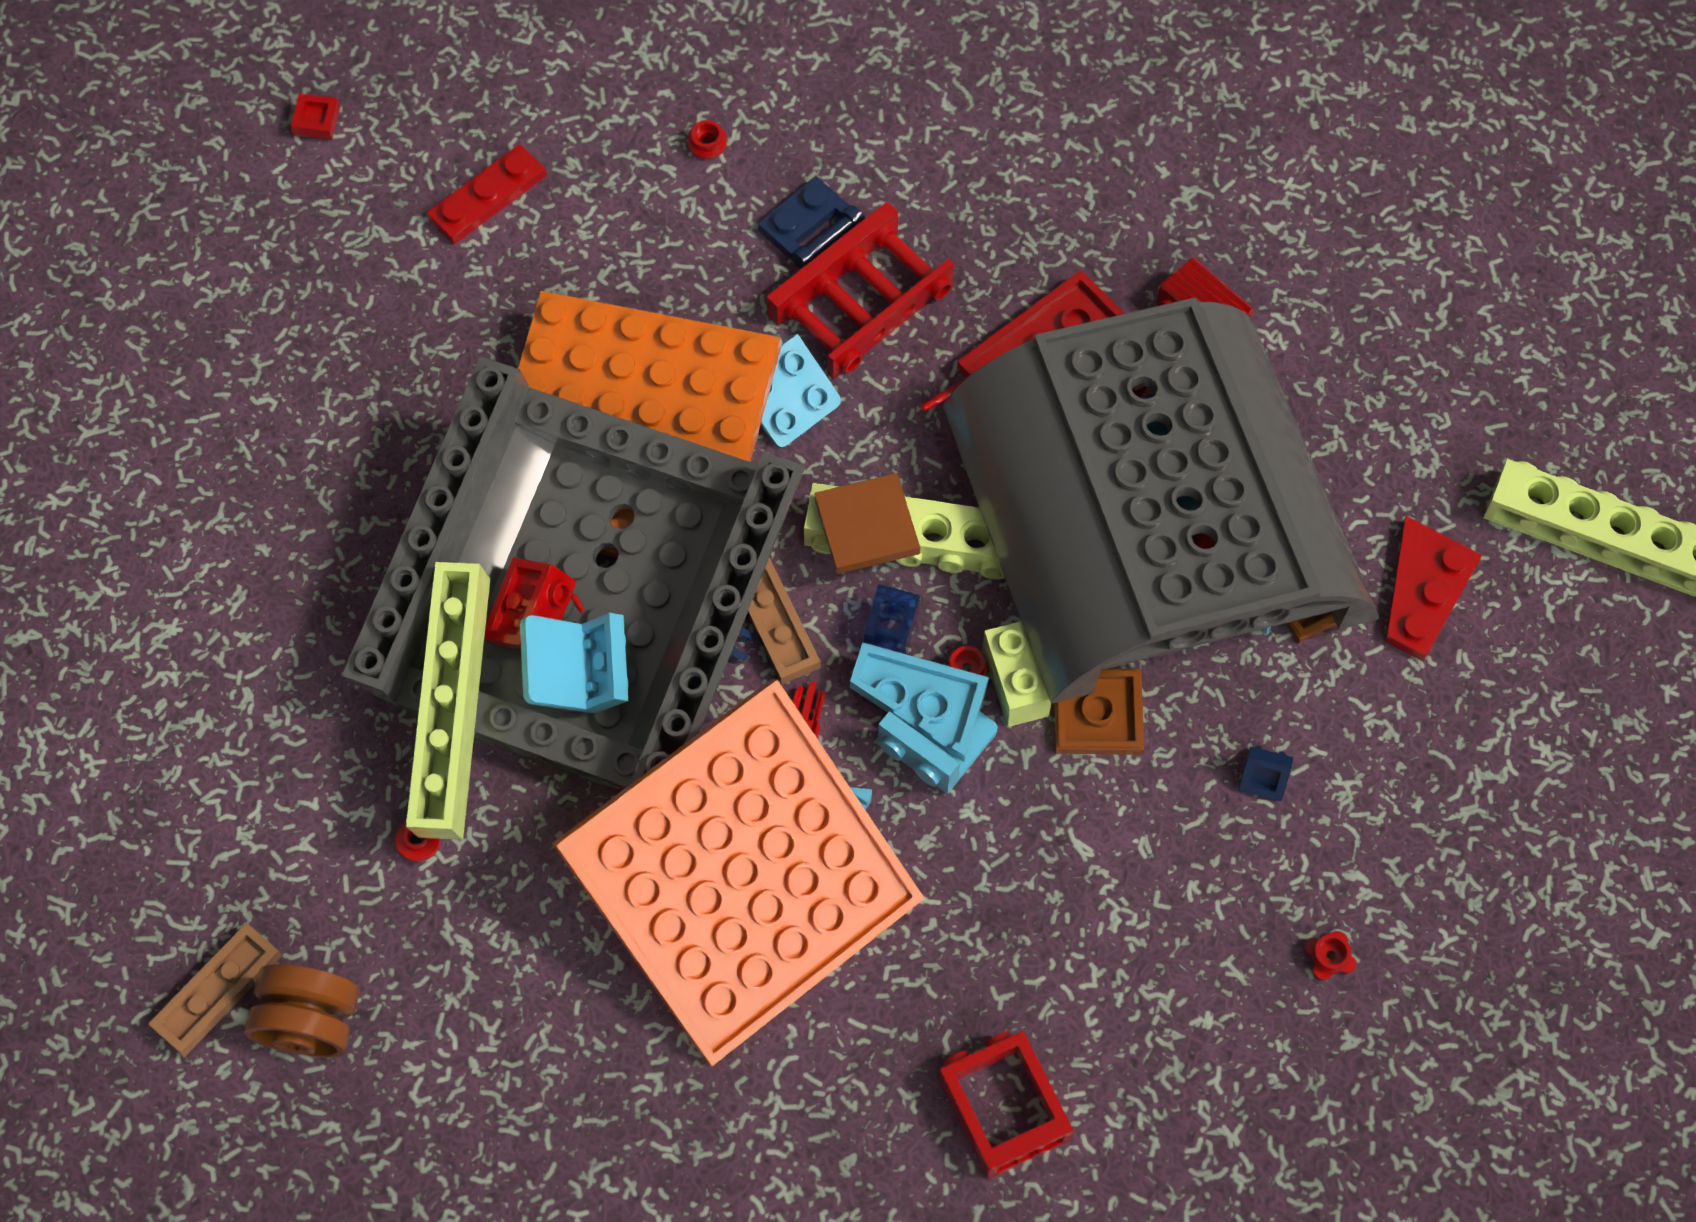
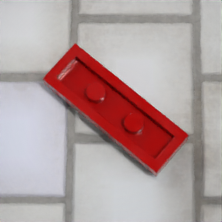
[427,144,547,245]

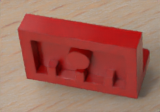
[484,557,576,650]

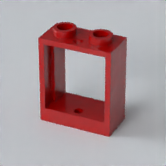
[938,1030,1074,1180]

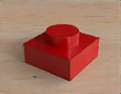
[291,93,340,140]

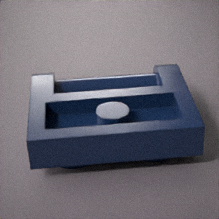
[758,176,865,269]

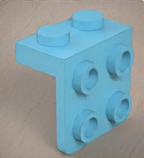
[761,334,841,447]
[520,613,629,713]
[878,711,997,794]

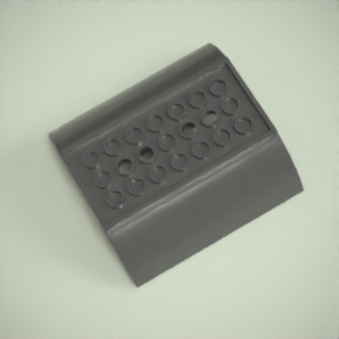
[943,297,1379,704]
[342,356,805,790]

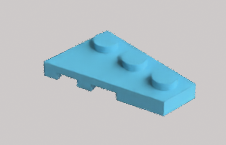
[850,642,989,762]

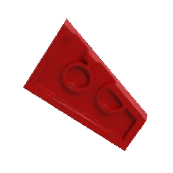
[1385,516,1482,661]

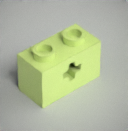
[982,621,1051,727]

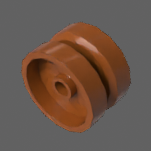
[244,964,360,1058]

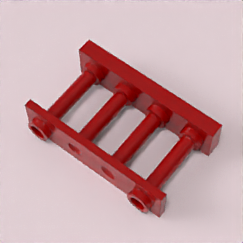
[766,201,954,379]

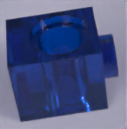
[864,584,920,654]

